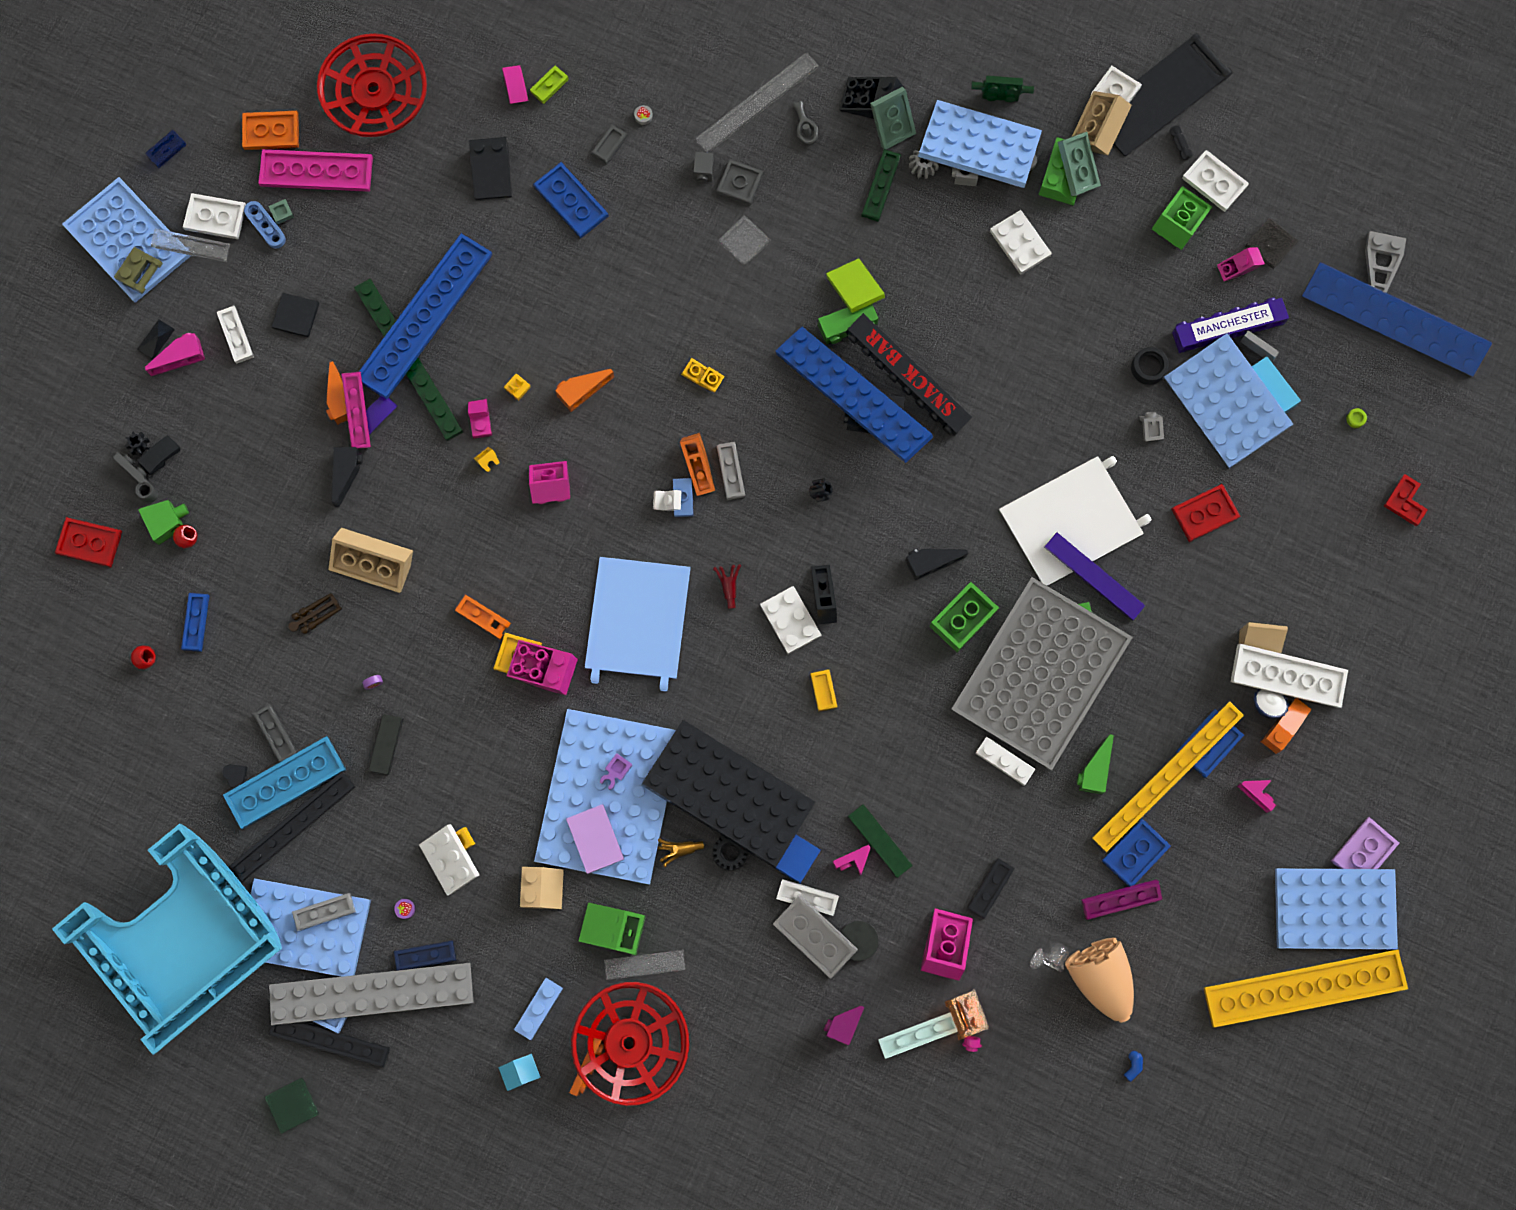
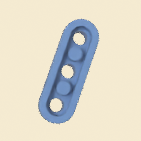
[244,201,286,249]

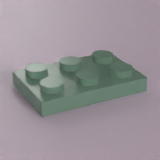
[870,87,916,149]
[1058,132,1101,196]

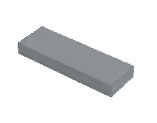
[716,442,745,500]
[292,893,356,931]

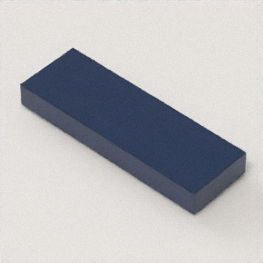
[394,941,456,971]

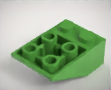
[578,903,646,956]

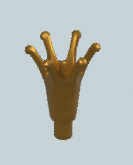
[657,838,704,867]

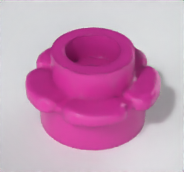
[962,1036,982,1052]

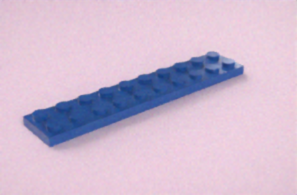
[359,233,492,399]
[1302,262,1492,376]
[776,327,933,463]

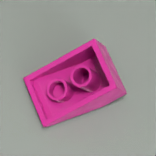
[921,909,973,981]

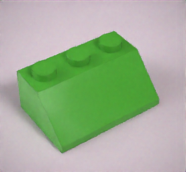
[1039,137,1077,206]

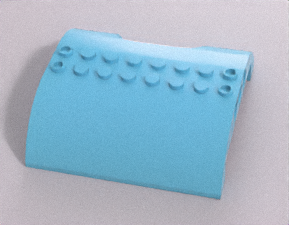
[52,824,282,1055]

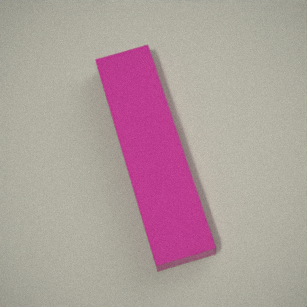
[341,371,371,449]

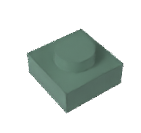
[268,199,294,225]

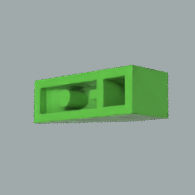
[1077,734,1114,795]

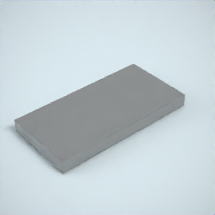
[773,895,858,979]

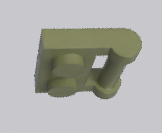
[114,247,163,294]

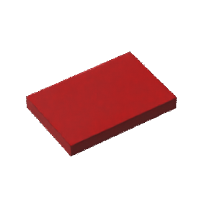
[1171,484,1241,542]
[55,517,122,567]

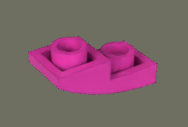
[502,65,528,104]

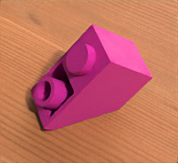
[1217,247,1265,281]

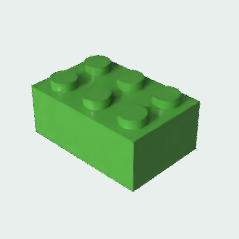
[929,582,999,653]

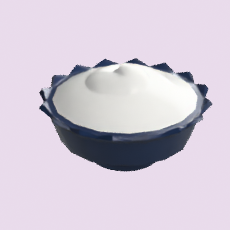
[1253,689,1289,719]

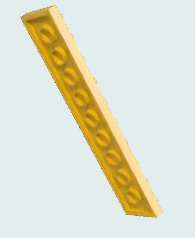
[1204,950,1408,1028]

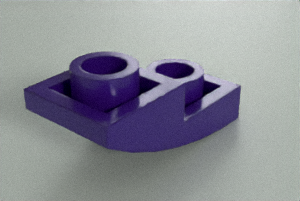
[366,396,397,435]

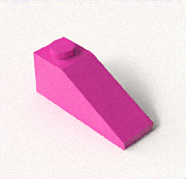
[145,333,205,376]

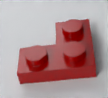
[1384,474,1428,526]

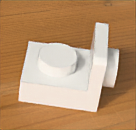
[653,490,681,511]

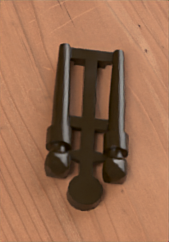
[288,593,342,634]

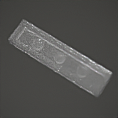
[151,229,230,263]
[604,950,686,980]

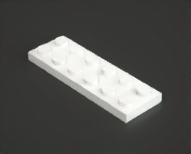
[1231,644,1348,708]

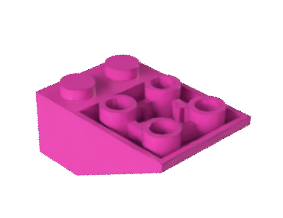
[507,640,578,695]

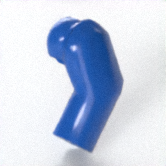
[1124,1051,1143,1082]

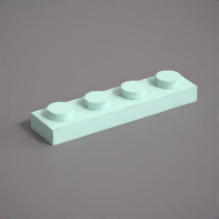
[878,1011,960,1059]

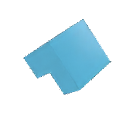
[498,1054,541,1091]

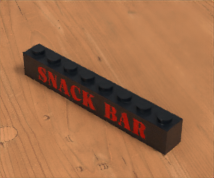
[846,313,972,436]

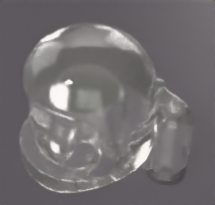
[1029,942,1069,972]

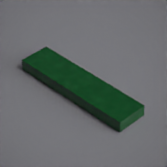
[861,149,901,222]
[848,804,913,878]

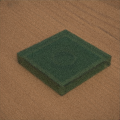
[265,1078,319,1134]

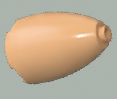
[1065,938,1134,1023]

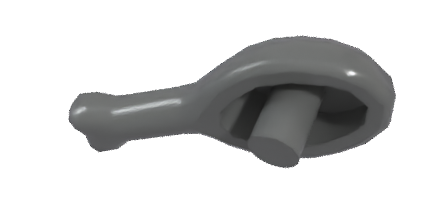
[793,101,818,145]

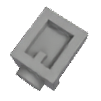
[1140,412,1164,441]

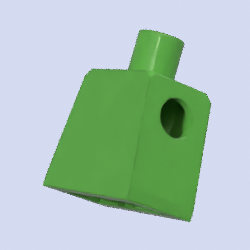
[138,500,189,545]

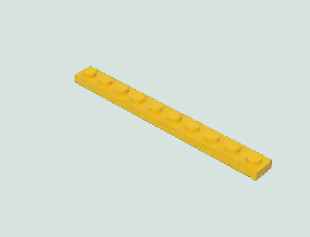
[1092,702,1244,852]

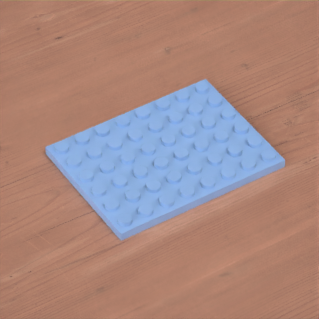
[534,709,676,885]

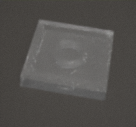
[719,215,771,267]

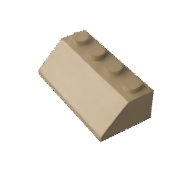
[328,528,413,593]

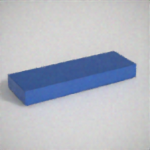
[181,593,209,652]

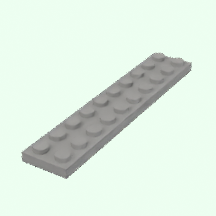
[269,963,474,1026]

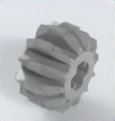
[908,150,939,179]

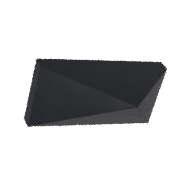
[137,319,175,359]

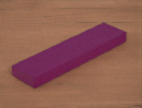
[1081,879,1162,920]

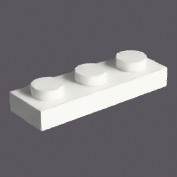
[217,306,254,364]
[975,737,1035,786]
[776,879,839,916]

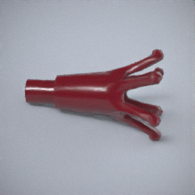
[713,564,742,609]

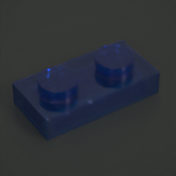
[145,130,186,168]

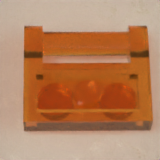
[945,990,989,1040]

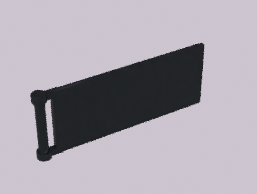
[1114,33,1233,156]

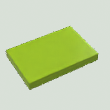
[826,258,885,313]

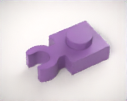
[600,753,633,790]

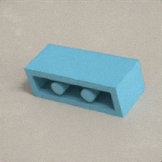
[1252,357,1301,413]

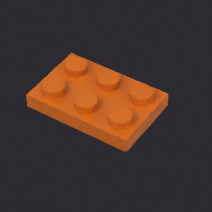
[242,111,299,150]

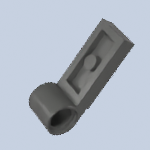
[113,452,158,503]

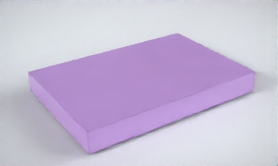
[566,804,624,874]
[1331,817,1399,869]

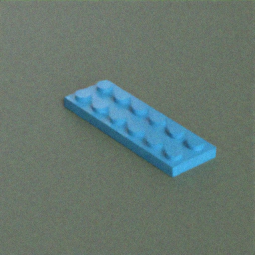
[223,736,346,829]

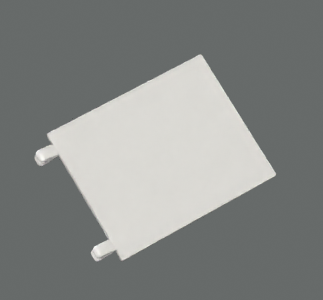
[999,456,1151,586]

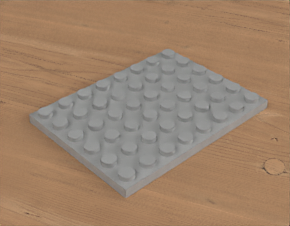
[951,577,1133,770]

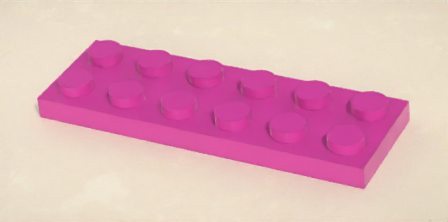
[259,149,373,192]

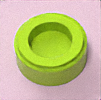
[1346,408,1367,428]

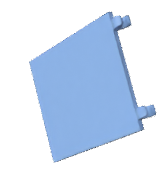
[585,557,691,692]

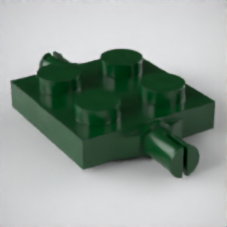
[971,75,1034,103]

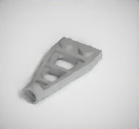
[1365,231,1406,293]

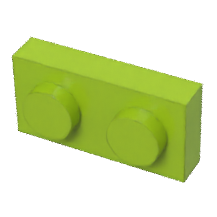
[530,65,569,104]

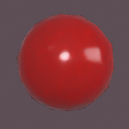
[173,524,198,549]
[130,645,156,670]

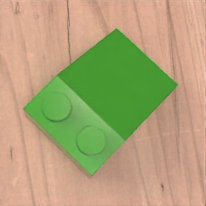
[1152,186,1212,250]

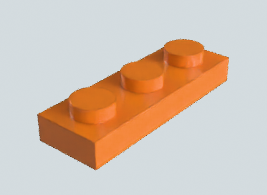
[569,1038,604,1096]

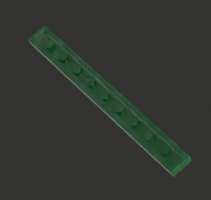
[354,279,463,441]

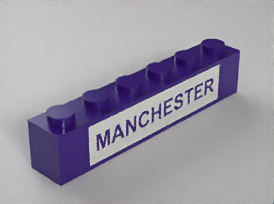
[1172,297,1289,353]

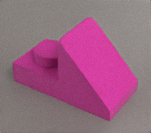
[468,399,492,439]
[1237,780,1276,813]
[832,845,870,876]

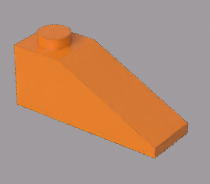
[326,361,348,425]
[555,369,614,412]
[680,433,715,496]
[1261,698,1311,754]

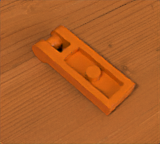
[455,594,511,639]

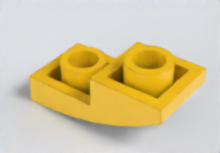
[681,358,725,393]

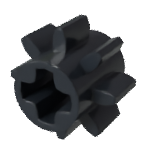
[125,432,150,455]
[809,478,833,502]

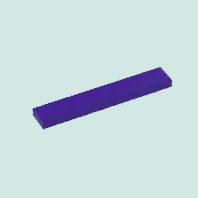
[1044,532,1145,621]

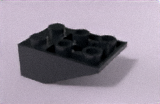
[839,77,905,119]

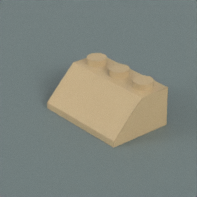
[1072,91,1132,155]

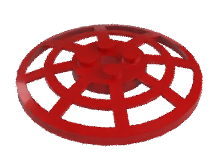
[317,34,427,137]
[571,982,689,1106]

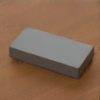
[1240,331,1279,362]

